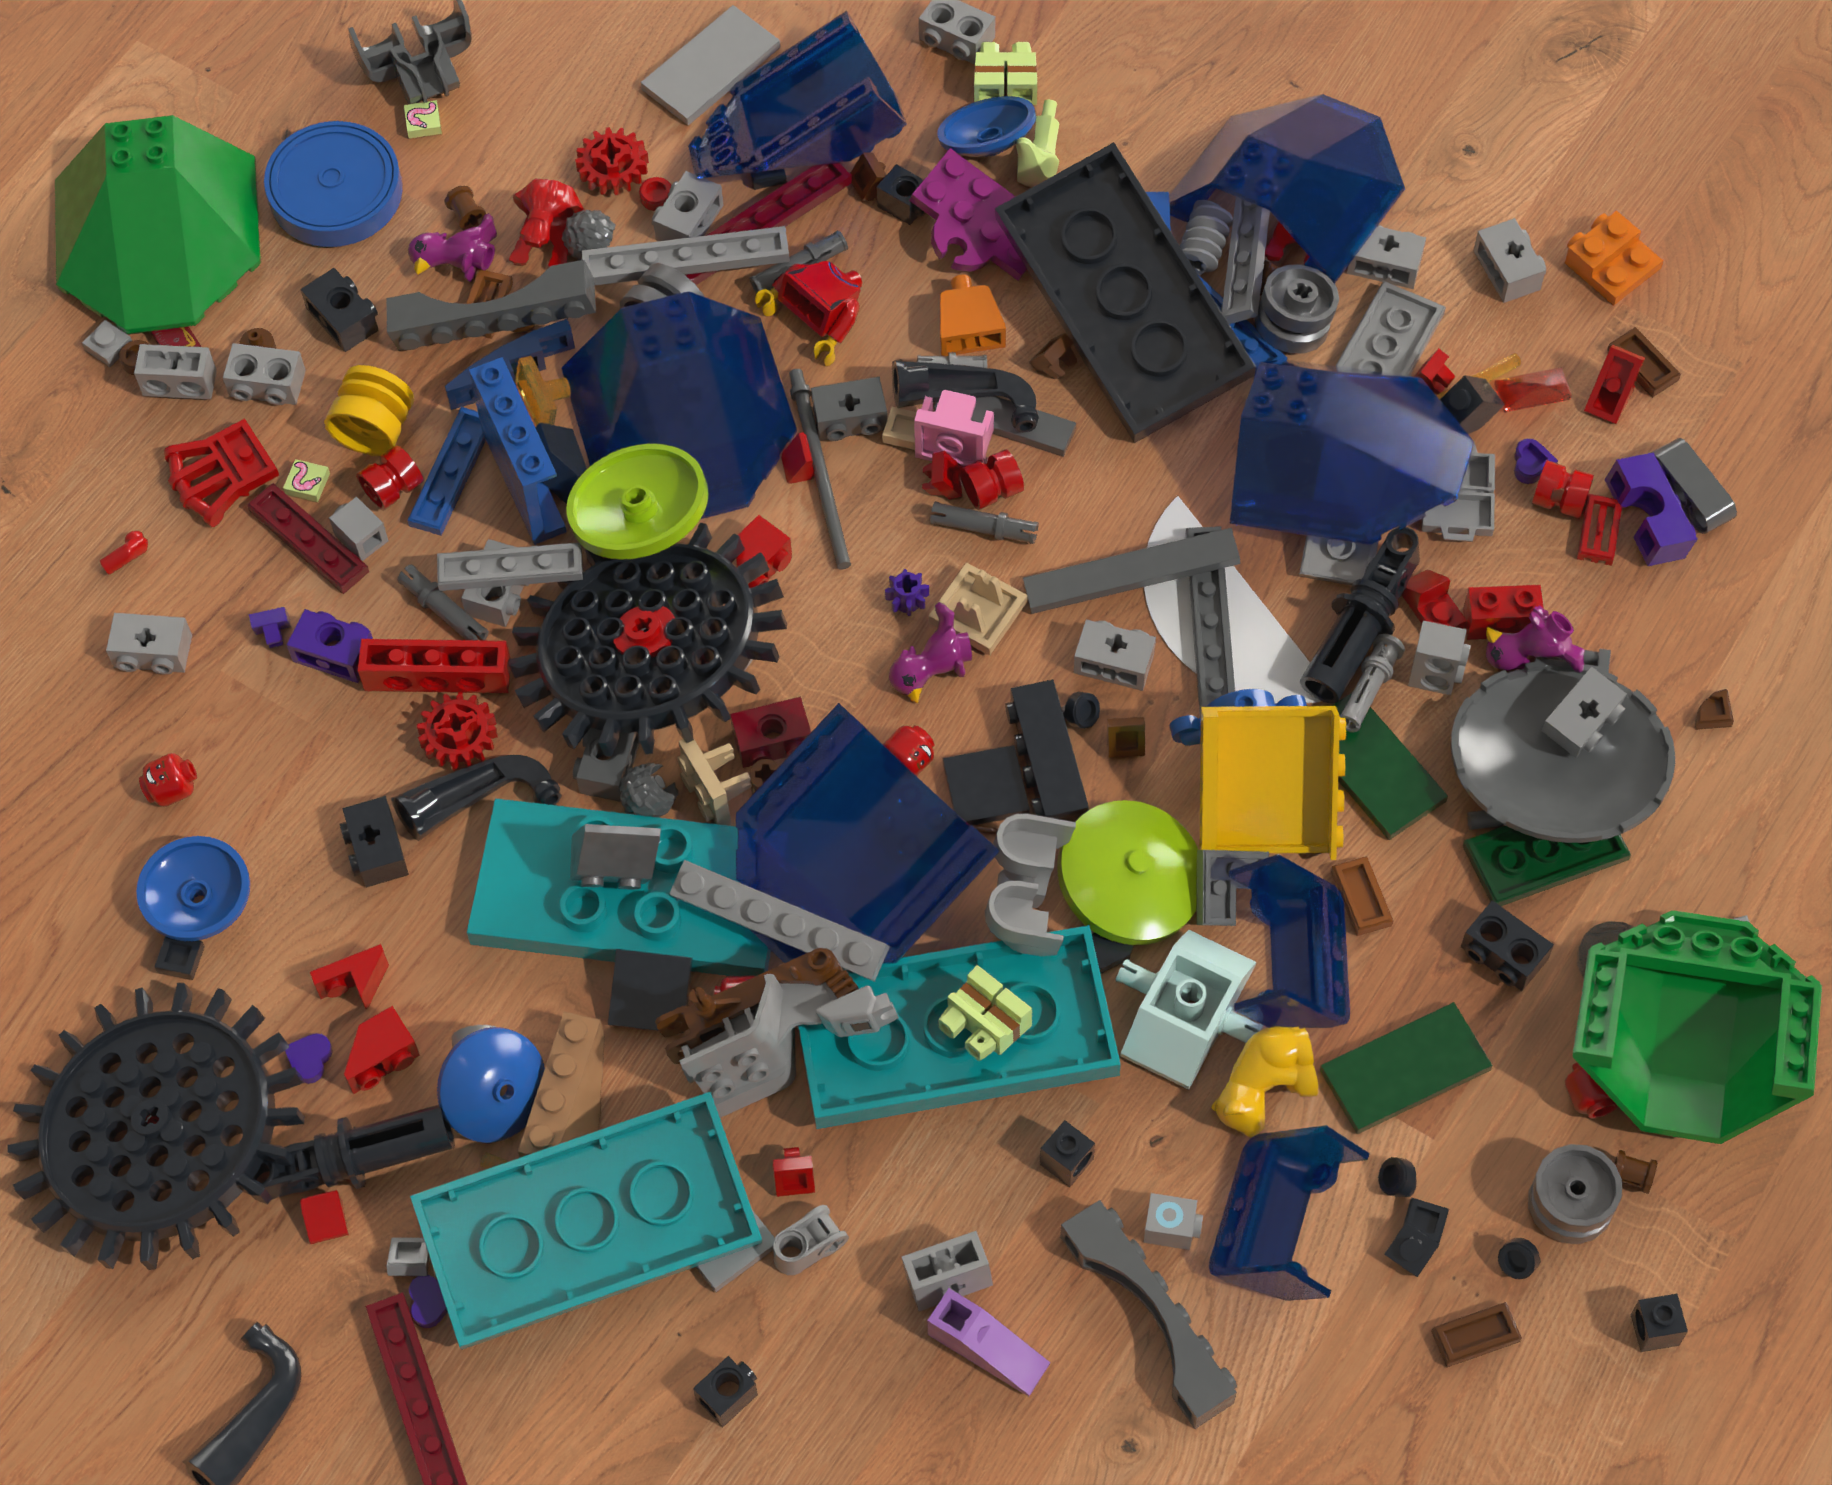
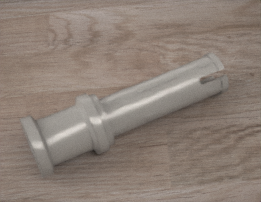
[1340,634,1405,732]

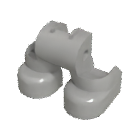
[985,814,1076,956]

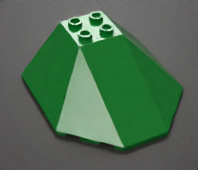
[55,115,261,334]
[1572,910,1822,1144]

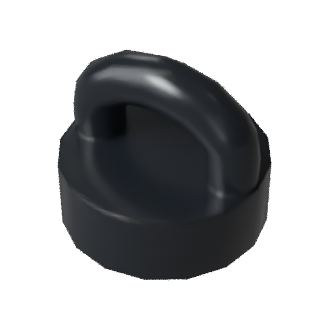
[1061,691,1100,729]
[1378,1157,1417,1198]
[1498,1238,1541,1279]

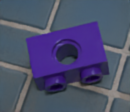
[287,609,373,683]

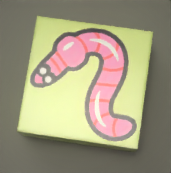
[404,100,442,139]
[283,459,330,502]

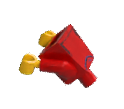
[755,261,862,366]

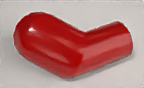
[100,531,148,575]

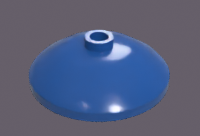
[937,96,1036,157]
[136,836,250,941]
[437,1027,545,1143]

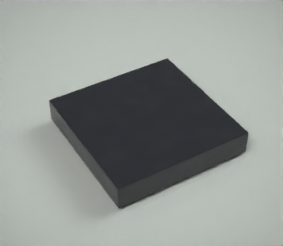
[943,745,1030,829]
[608,949,693,1033]

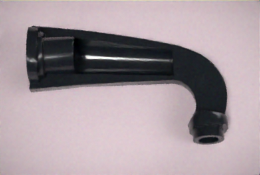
[892,359,1039,433]
[391,755,562,841]
[183,1322,302,1485]

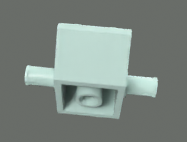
[1116,930,1264,1090]

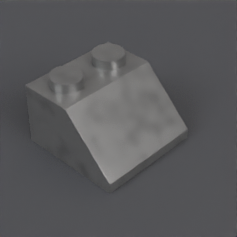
[570,824,661,889]

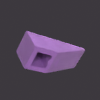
[927,1288,1050,1397]

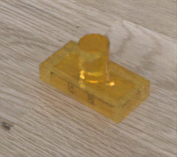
[515,356,571,425]

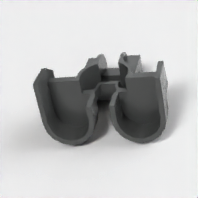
[348,0,472,104]

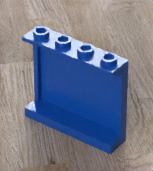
[469,357,567,545]

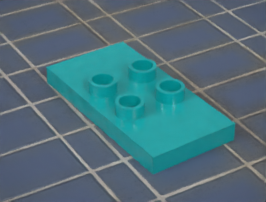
[467,798,789,976]
[798,925,1121,1129]
[410,1091,762,1350]

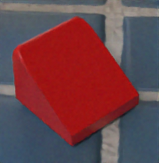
[781,432,814,484]
[300,1190,349,1244]

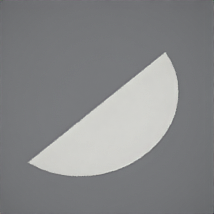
[1144,496,1321,703]

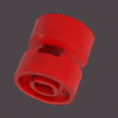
[356,445,424,511]
[960,449,1024,510]
[1532,460,1594,519]

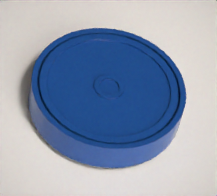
[264,121,403,247]

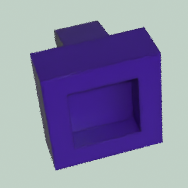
[249,607,291,648]

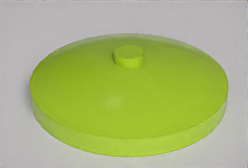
[566,444,708,559]
[1057,800,1199,945]

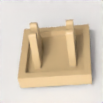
[929,563,1027,655]
[677,739,752,826]

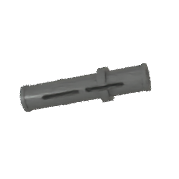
[749,230,848,294]
[930,501,1039,544]
[397,564,489,640]

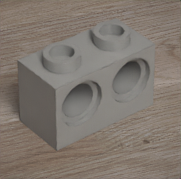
[919,0,995,64]
[223,343,306,405]
[134,344,217,399]
[461,539,529,627]
[1408,621,1471,695]

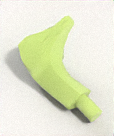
[1016,99,1059,187]

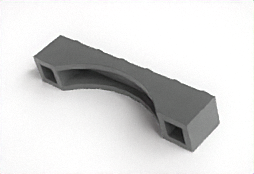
[386,260,596,351]
[1060,1200,1237,1429]

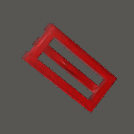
[1577,494,1622,566]

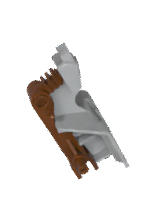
[655,948,899,1118]

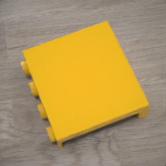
[1199,706,1346,860]

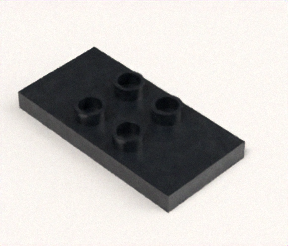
[995,142,1256,443]

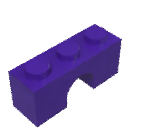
[1605,452,1698,566]

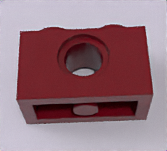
[730,696,813,768]

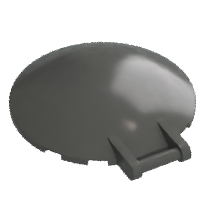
[1451,648,1675,843]

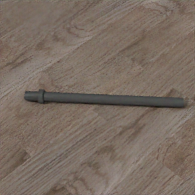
[789,369,851,569]

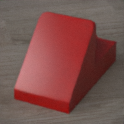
[1584,345,1645,424]
[1402,569,1467,629]
[310,944,389,1009]

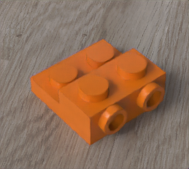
[1565,210,1664,306]

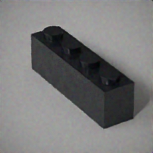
[1005,679,1089,822]

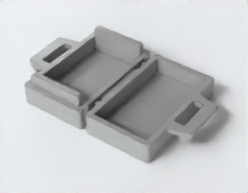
[1421,439,1495,542]

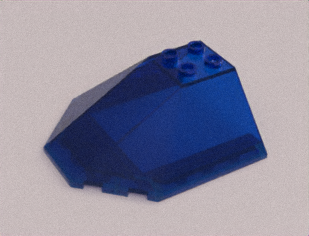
[688,11,907,179]
[1169,94,1405,284]
[561,291,797,519]
[1230,359,1474,545]
[736,703,1000,964]

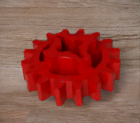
[575,127,649,195]
[417,692,498,770]

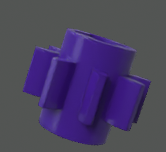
[885,569,930,616]

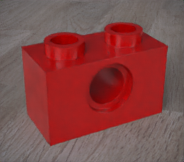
[1463,585,1544,640]

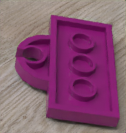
[909,148,1027,281]

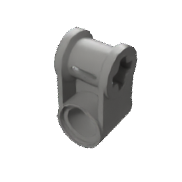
[773,1205,849,1275]

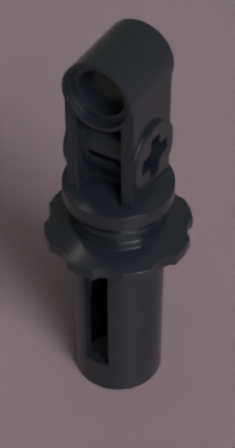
[1300,527,1420,704]
[253,1104,455,1200]

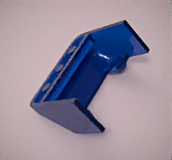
[1229,854,1350,1028]
[1209,1125,1370,1301]

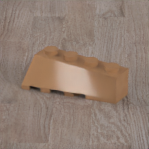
[518,1011,605,1158]

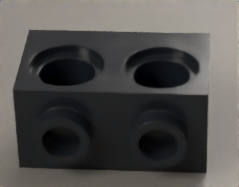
[1461,900,1554,991]

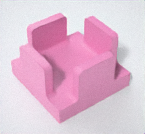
[914,390,994,467]

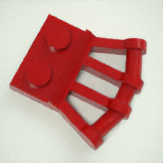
[164,418,280,527]

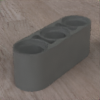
[1651,438,1737,534]

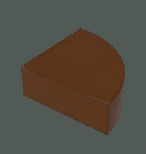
[1695,689,1734,730]

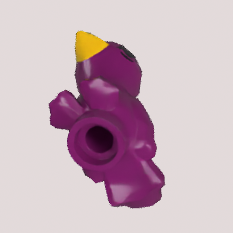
[408,213,497,282]
[889,602,972,703]
[1486,605,1585,673]

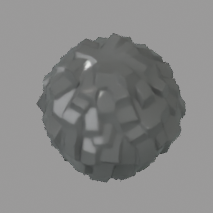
[562,210,616,260]
[619,763,679,818]

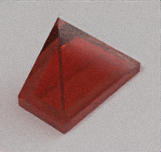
[1494,367,1572,413]

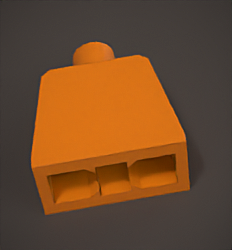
[940,275,1006,356]

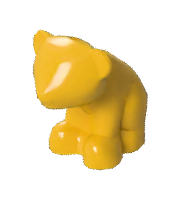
[1211,1026,1319,1138]

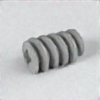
[1179,200,1233,275]

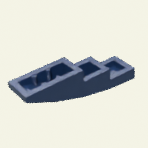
[445,318,575,410]

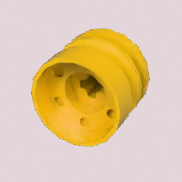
[324,365,414,456]

